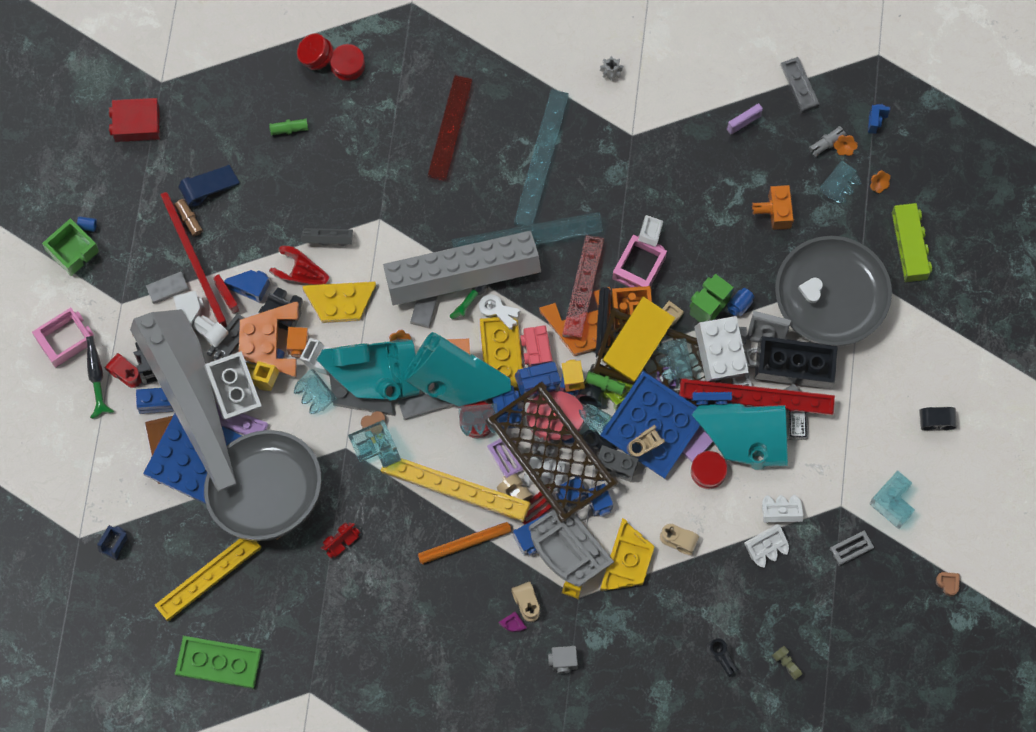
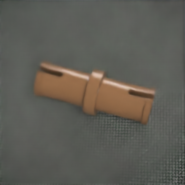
[174,199,203,237]

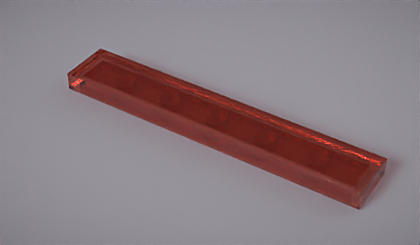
[428,75,472,181]
[562,235,604,340]

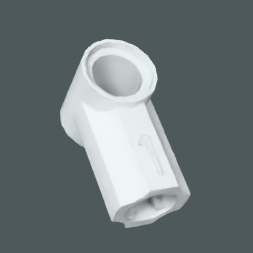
[193,315,229,347]

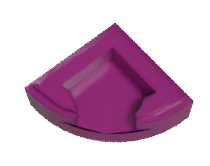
[499,612,526,632]

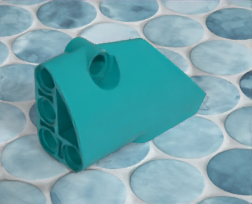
[692,404,788,470]

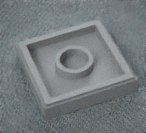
[747,311,791,342]

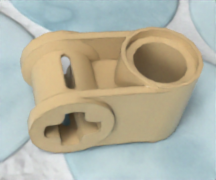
[627,425,665,457]
[660,524,699,555]
[511,581,540,622]

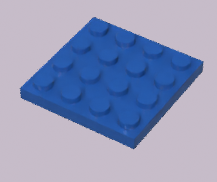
[600,371,700,479]
[143,413,242,504]

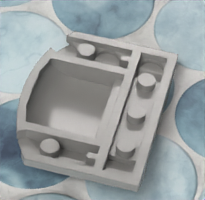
[529,504,614,587]

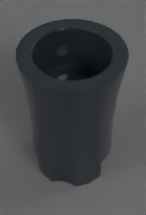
[576,364,605,408]

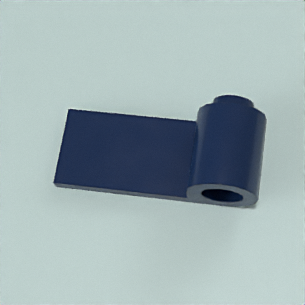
[178,165,240,207]

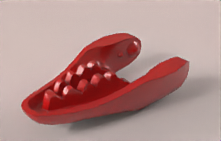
[269,246,329,285]

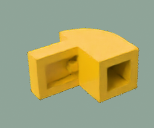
[246,361,279,391]

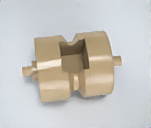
[497,474,533,501]

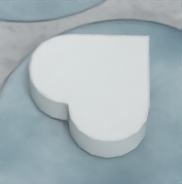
[798,278,822,303]

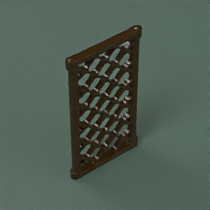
[592,307,721,407]
[485,381,619,523]

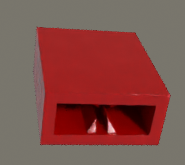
[109,98,160,142]

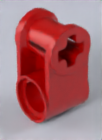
[104,353,142,388]

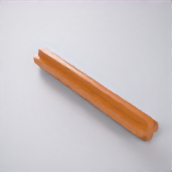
[418,522,511,564]

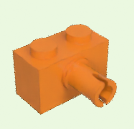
[752,185,793,230]

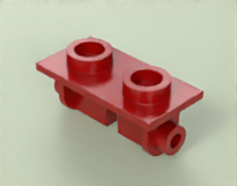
[321,522,360,559]

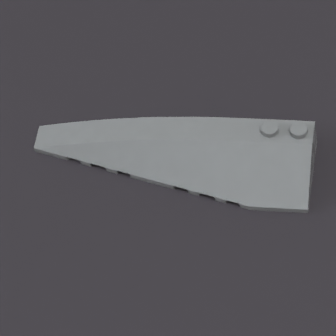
[130,309,236,492]

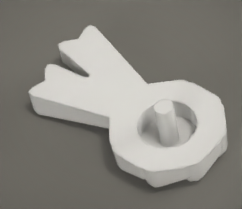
[479,294,521,330]

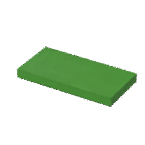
[175,636,262,689]

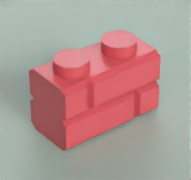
[520,325,552,367]

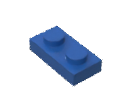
[692,392,732,405]

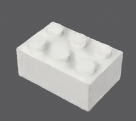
[694,316,748,382]
[204,351,261,420]

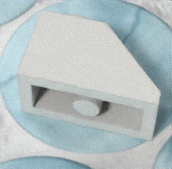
[173,291,204,328]

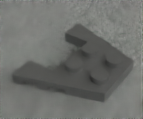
[329,374,393,415]

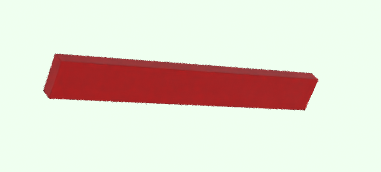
[160,192,227,328]
[679,379,835,415]

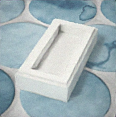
[638,215,663,247]

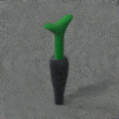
[450,284,490,319]
[86,336,114,419]

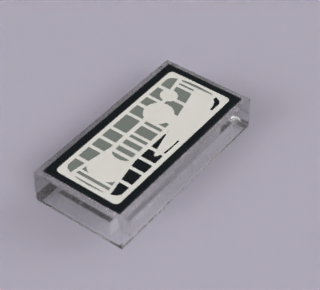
[787,410,808,440]

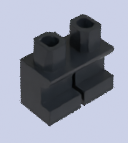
[258,287,303,331]
[133,342,158,385]

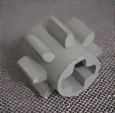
[600,56,623,81]
[532,437,556,460]

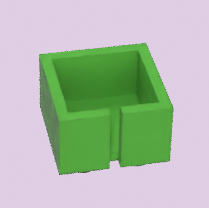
[42,218,99,276]
[689,274,734,322]

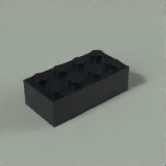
[754,336,838,389]

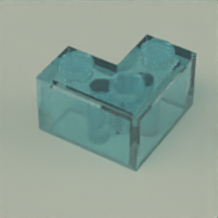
[348,420,401,468]
[870,470,915,529]

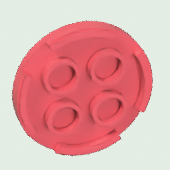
[526,391,585,441]

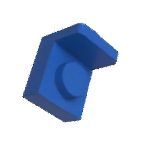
[868,104,890,134]

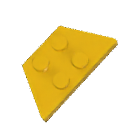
[303,282,376,323]
[600,518,655,591]

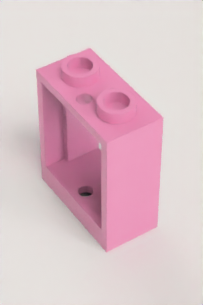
[612,235,667,287]
[32,307,94,368]

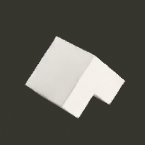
[300,338,330,375]

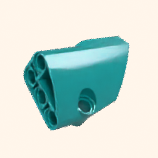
[403,332,511,406]
[316,339,420,400]

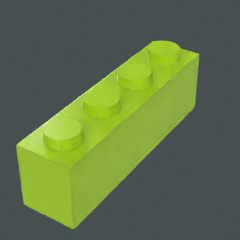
[892,203,932,282]

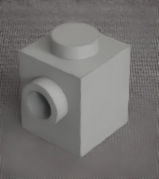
[548,646,577,674]

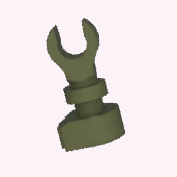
[771,646,802,680]

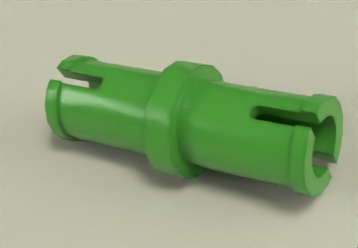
[269,118,308,135]
[585,371,625,395]

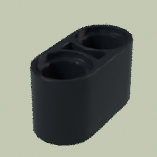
[919,407,957,431]

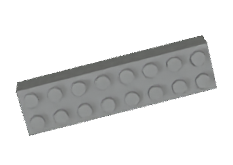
[383,231,541,306]

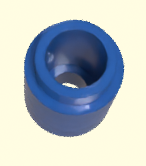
[727,288,755,316]

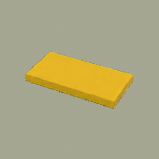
[602,296,675,382]
[479,317,522,391]

